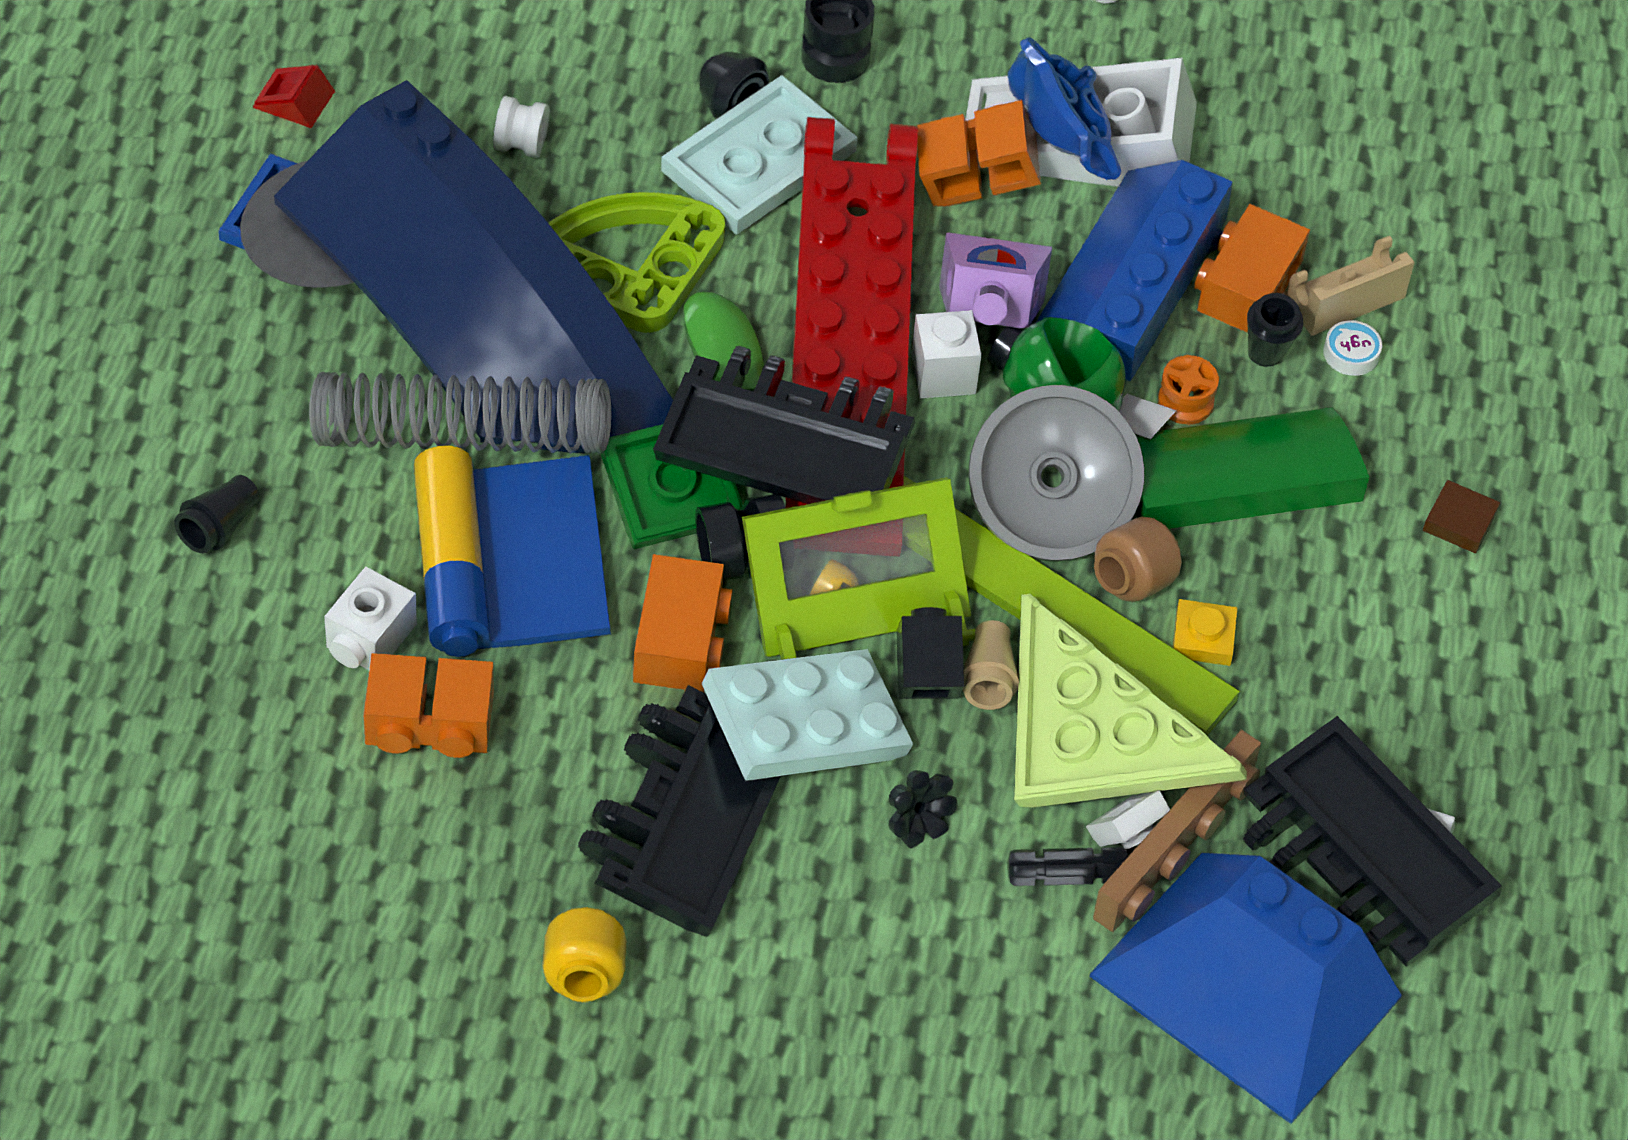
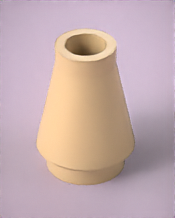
[963,620,1019,710]

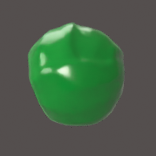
[1003,317,1125,411]

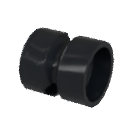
[801,0,875,83]
[695,494,794,581]

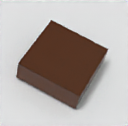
[1423,480,1500,554]

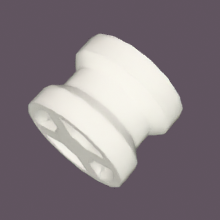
[493,96,549,158]

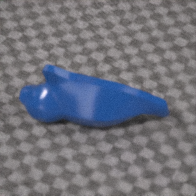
[1008,37,1121,180]

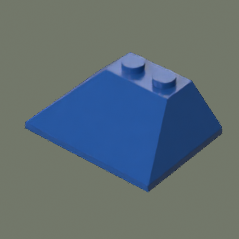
[1090,853,1402,1124]

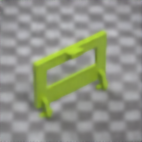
[742,477,975,660]

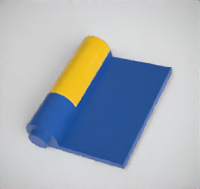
[414,446,611,657]

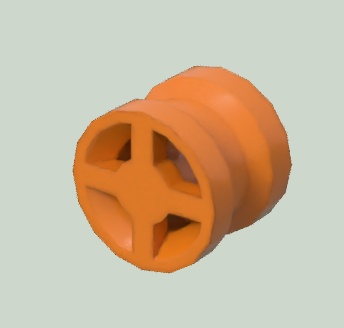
[1158,355,1219,425]

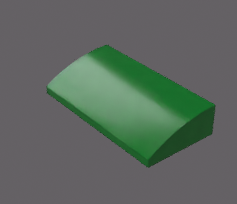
[1135,407,1370,529]

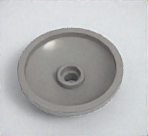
[968,385,1144,561]

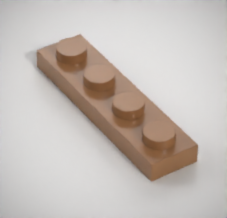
[1093,730,1261,933]

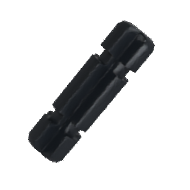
[1007,847,1128,886]

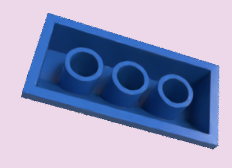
[1036,160,1233,381]

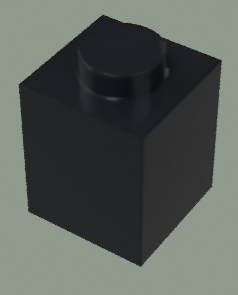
[897,607,964,699]

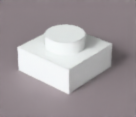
[1086,790,1170,849]

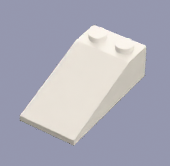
[966,58,1197,187]

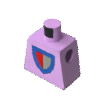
[939,232,1052,328]

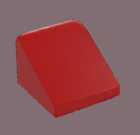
[252,65,335,128]

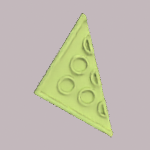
[1014,594,1247,807]

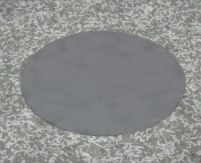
[240,160,354,288]

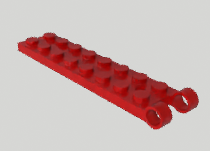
[785,117,918,557]

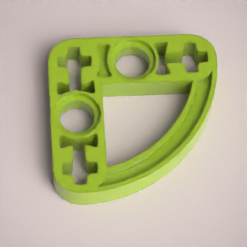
[548,192,725,333]

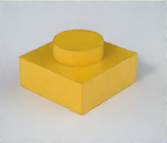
[1172,599,1237,666]

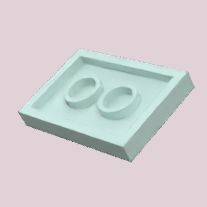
[661,75,858,235]
[701,649,913,781]

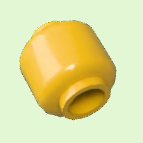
[543,907,627,1002]

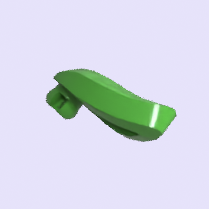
[683,292,764,391]

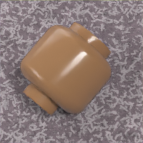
[1094,517,1182,602]

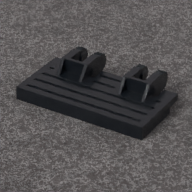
[653,346,915,504]
[578,685,781,937]
[1243,716,1502,967]

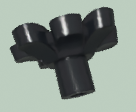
[888,770,957,849]

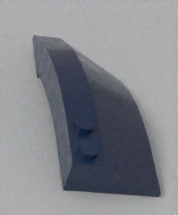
[274,80,673,454]

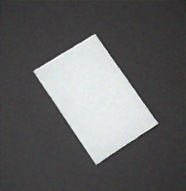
[1119,394,1176,439]

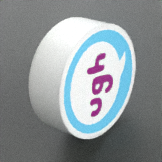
[1323,320,1382,376]

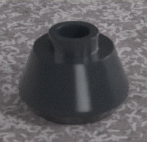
[699,51,770,119]

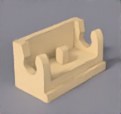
[1283,236,1415,336]

